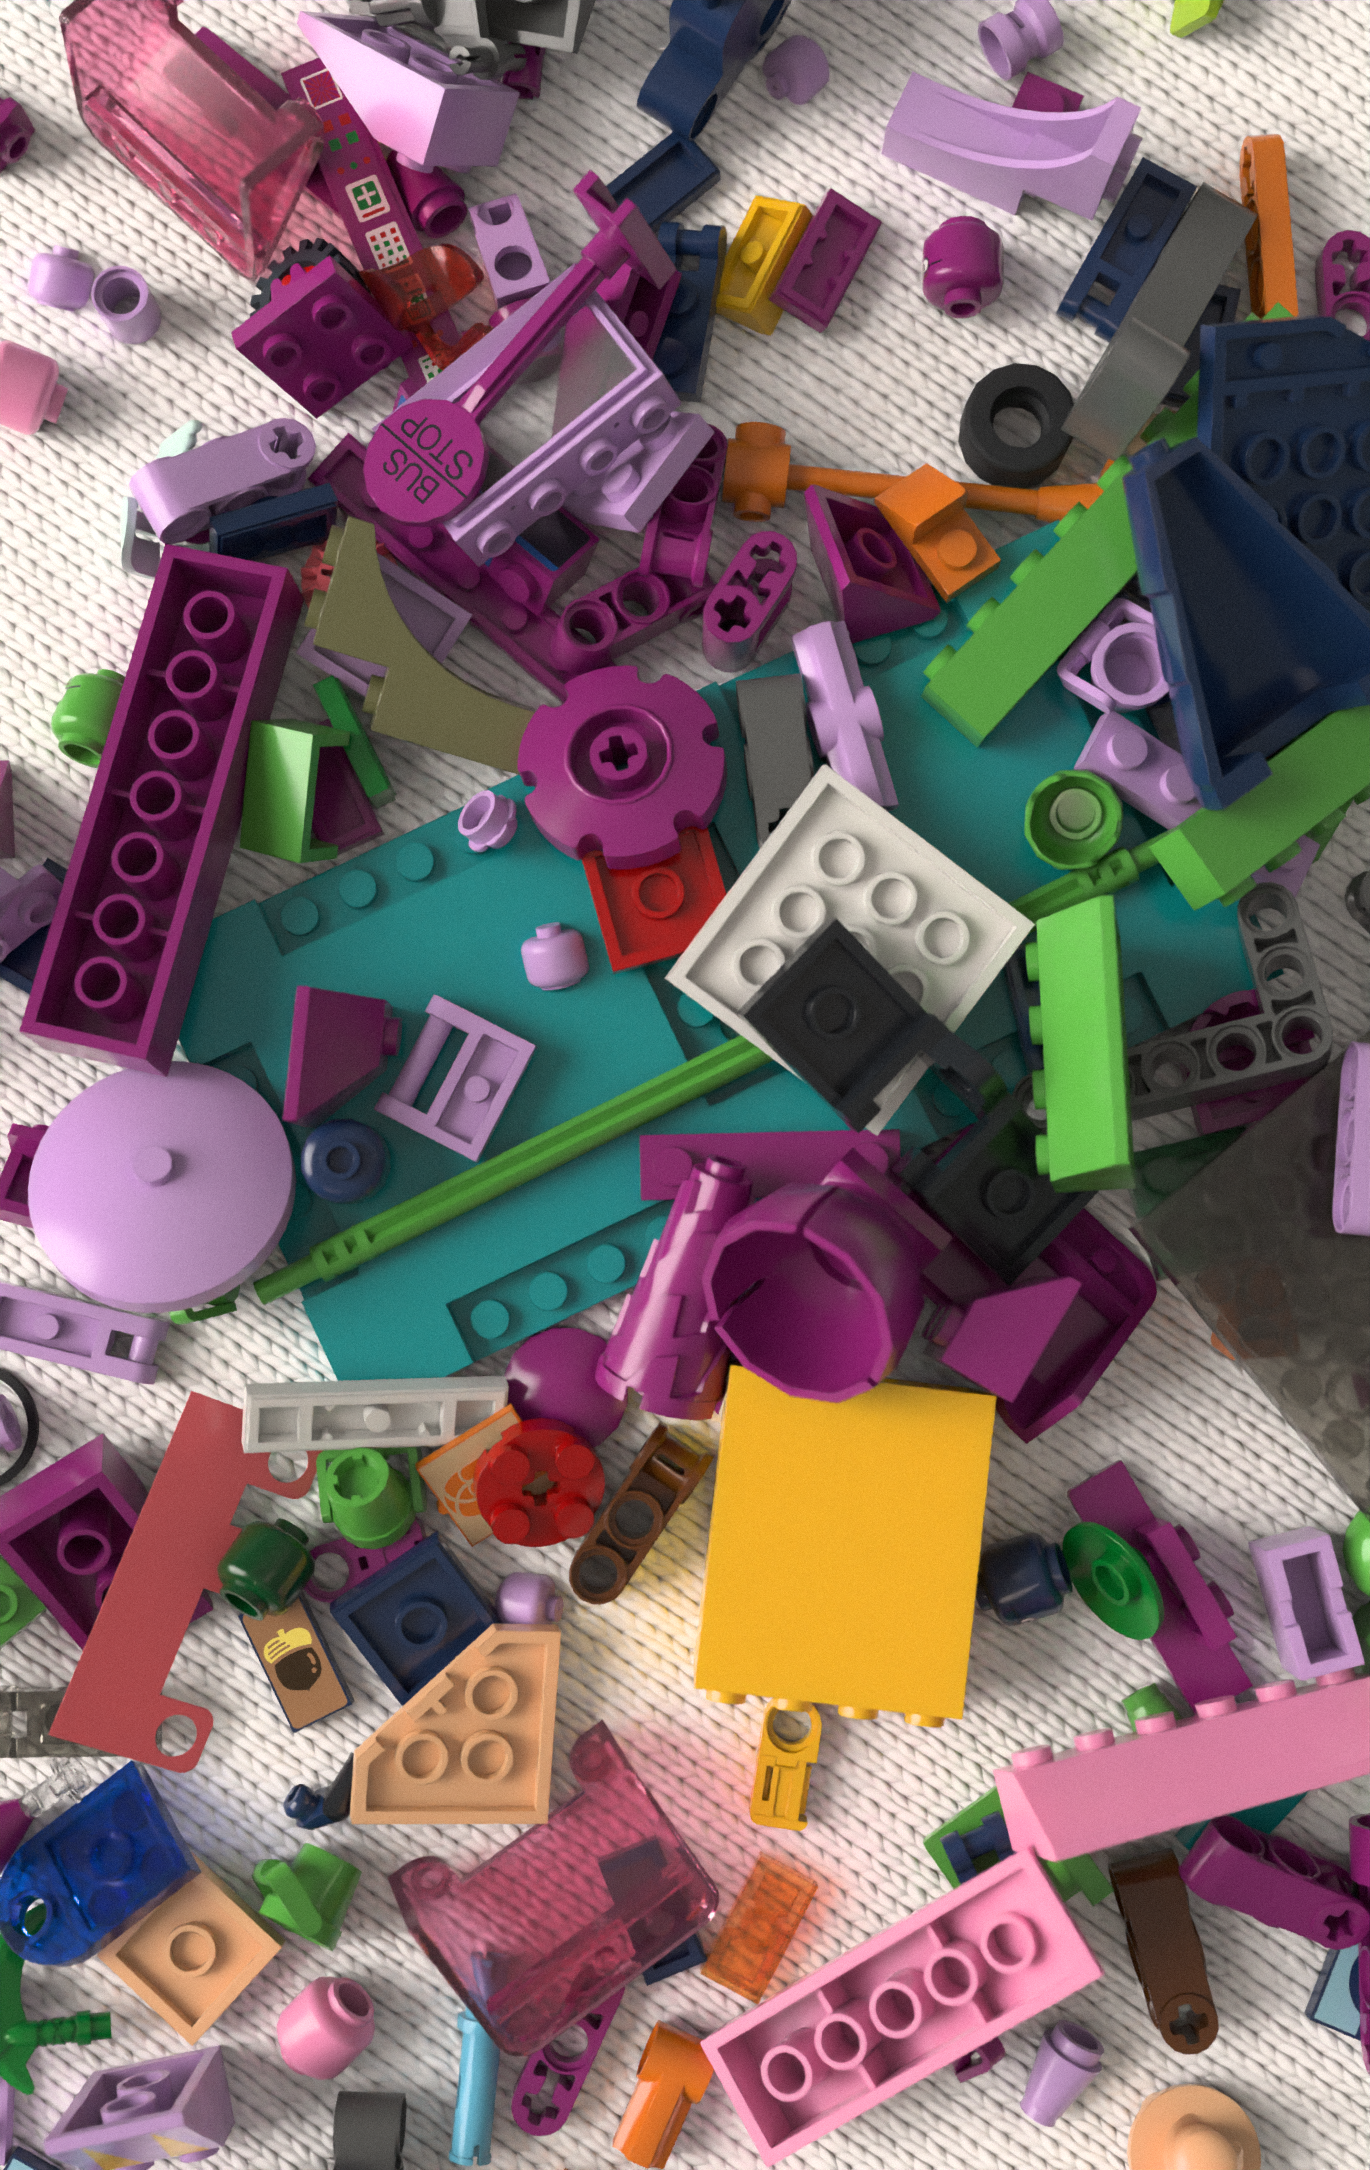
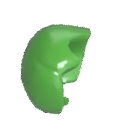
[1024,769,1124,870]

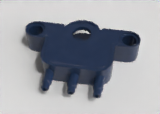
[637,0,792,142]

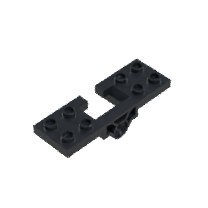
[737,917,1099,1286]

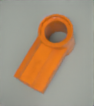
[612,2020,714,2170]

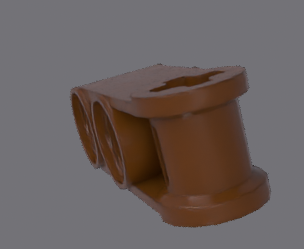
[569,1421,714,1604]
[1108,1848,1219,2055]

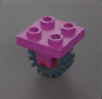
[231,238,413,419]

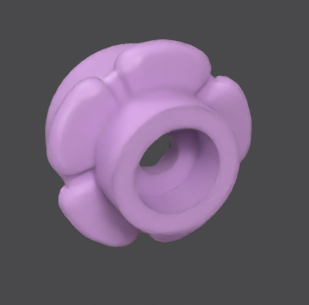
[458,790,517,852]

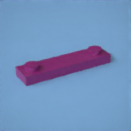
[640,1129,901,1201]

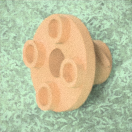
[1127,2083,1261,2170]

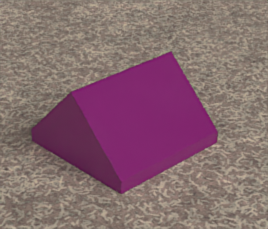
[804,484,941,643]

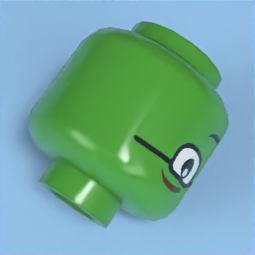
[51,669,125,768]

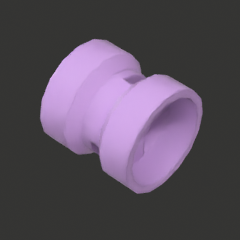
[978,0,1064,81]

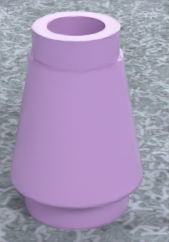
[1020,2020,1104,2127]

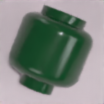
[217,1518,315,1621]

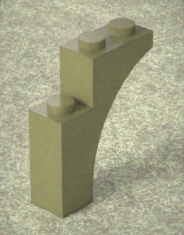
[304,515,536,775]

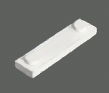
[242,1376,509,1453]

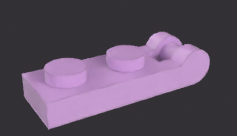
[0,1280,170,1385]

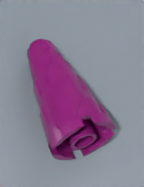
[595,1155,755,1421]

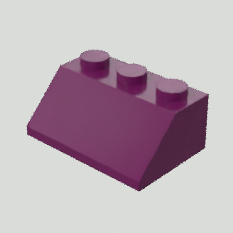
[920,1276,1082,1403]

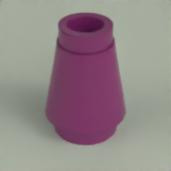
[386,150,468,239]

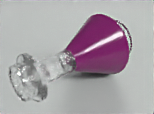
[0,1754,92,1875]

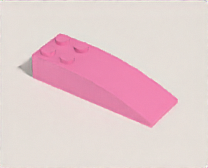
[700,1845,1105,2168]

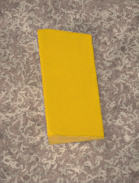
[716,195,813,336]

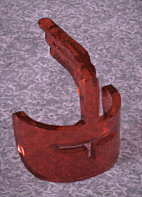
[358,243,494,370]

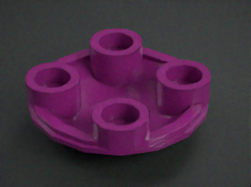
[504,1328,628,1447]

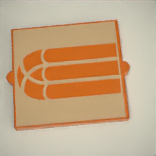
[415,1403,554,1547]

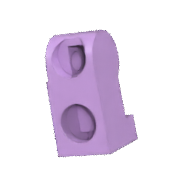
[468,193,551,311]

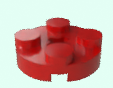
[473,1418,605,1547]

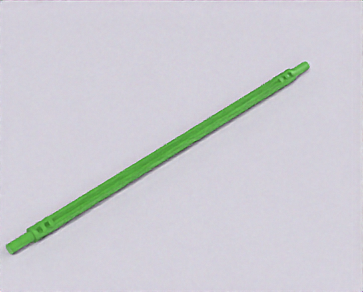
[253,828,1173,1305]

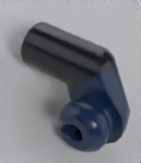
[283,1752,354,1831]

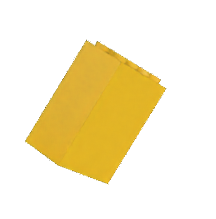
[693,1360,997,1728]

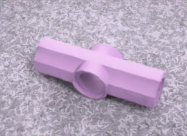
[791,621,899,812]

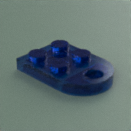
[0,1760,202,1967]

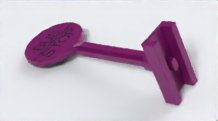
[363,170,677,527]

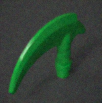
[0,1897,111,2095]

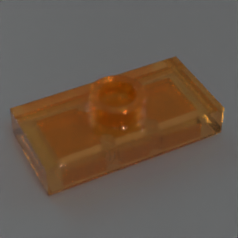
[700,1851,818,2005]

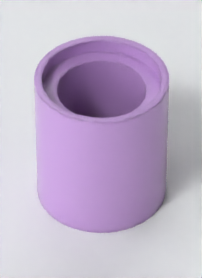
[91,266,161,344]

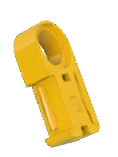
[749,1698,822,1831]

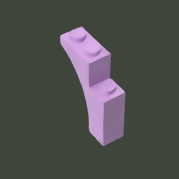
[881,72,1143,221]

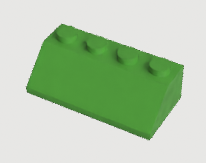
[1026,895,1136,1193]

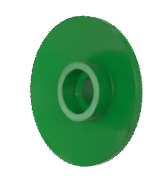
[1062,1522,1164,1640]

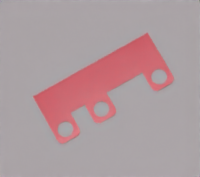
[48,1391,324,1773]

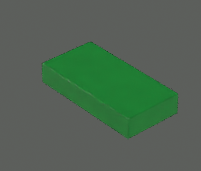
[313,675,397,810]

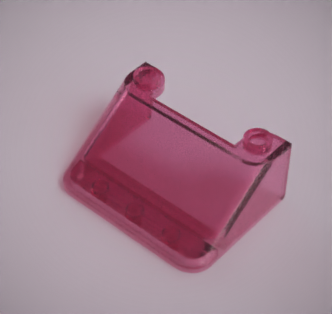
[59,0,324,281]
[387,1720,719,2057]

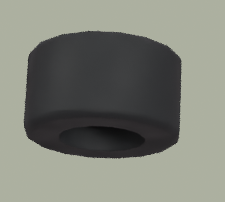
[958,363,1074,489]

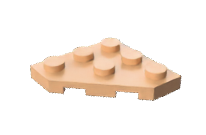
[350,1624,561,1824]

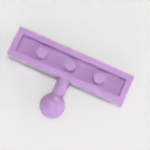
[1074,710,1320,898]

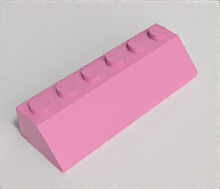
[993,1667,1370,1862]

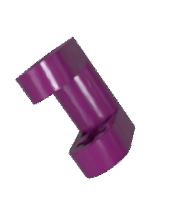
[702,531,797,673]

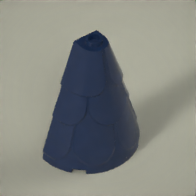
[1122,437,1370,810]

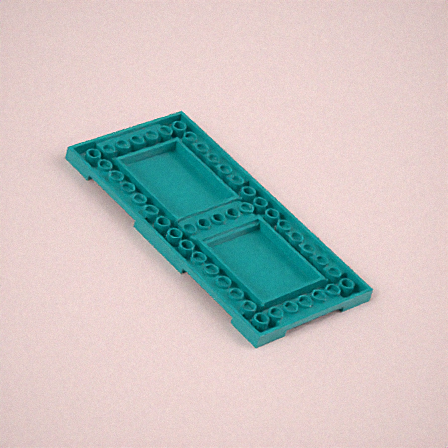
[178,520,1285,1381]

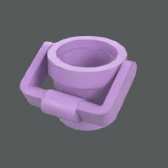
[1057,598,1169,714]

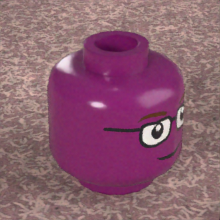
[922,216,1004,319]

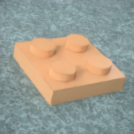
[97,1851,286,2046]

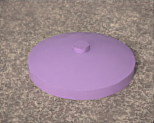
[28,1061,296,1313]

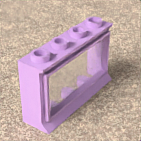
[372,263,682,567]

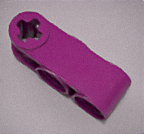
[639,423,727,588]
[550,567,717,675]
[1178,1814,1370,1950]

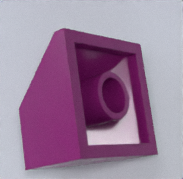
[283,986,402,1128]

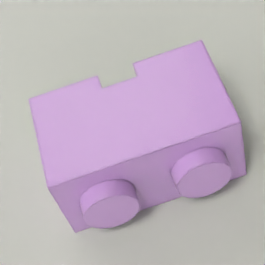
[1248,1526,1365,1681]

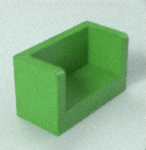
[239,718,350,863]

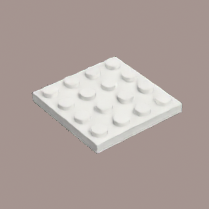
[665,765,1035,1136]

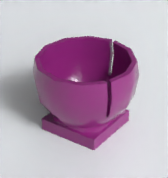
[701,1147,953,1403]

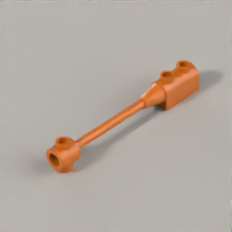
[722,422,1114,523]

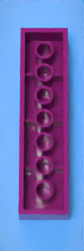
[19,543,304,1077]

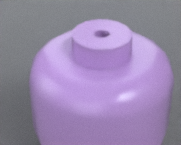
[762,35,830,105]
[28,245,94,312]
[521,922,589,990]
[494,1572,564,1624]

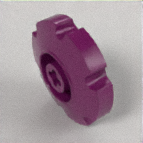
[518,665,727,869]

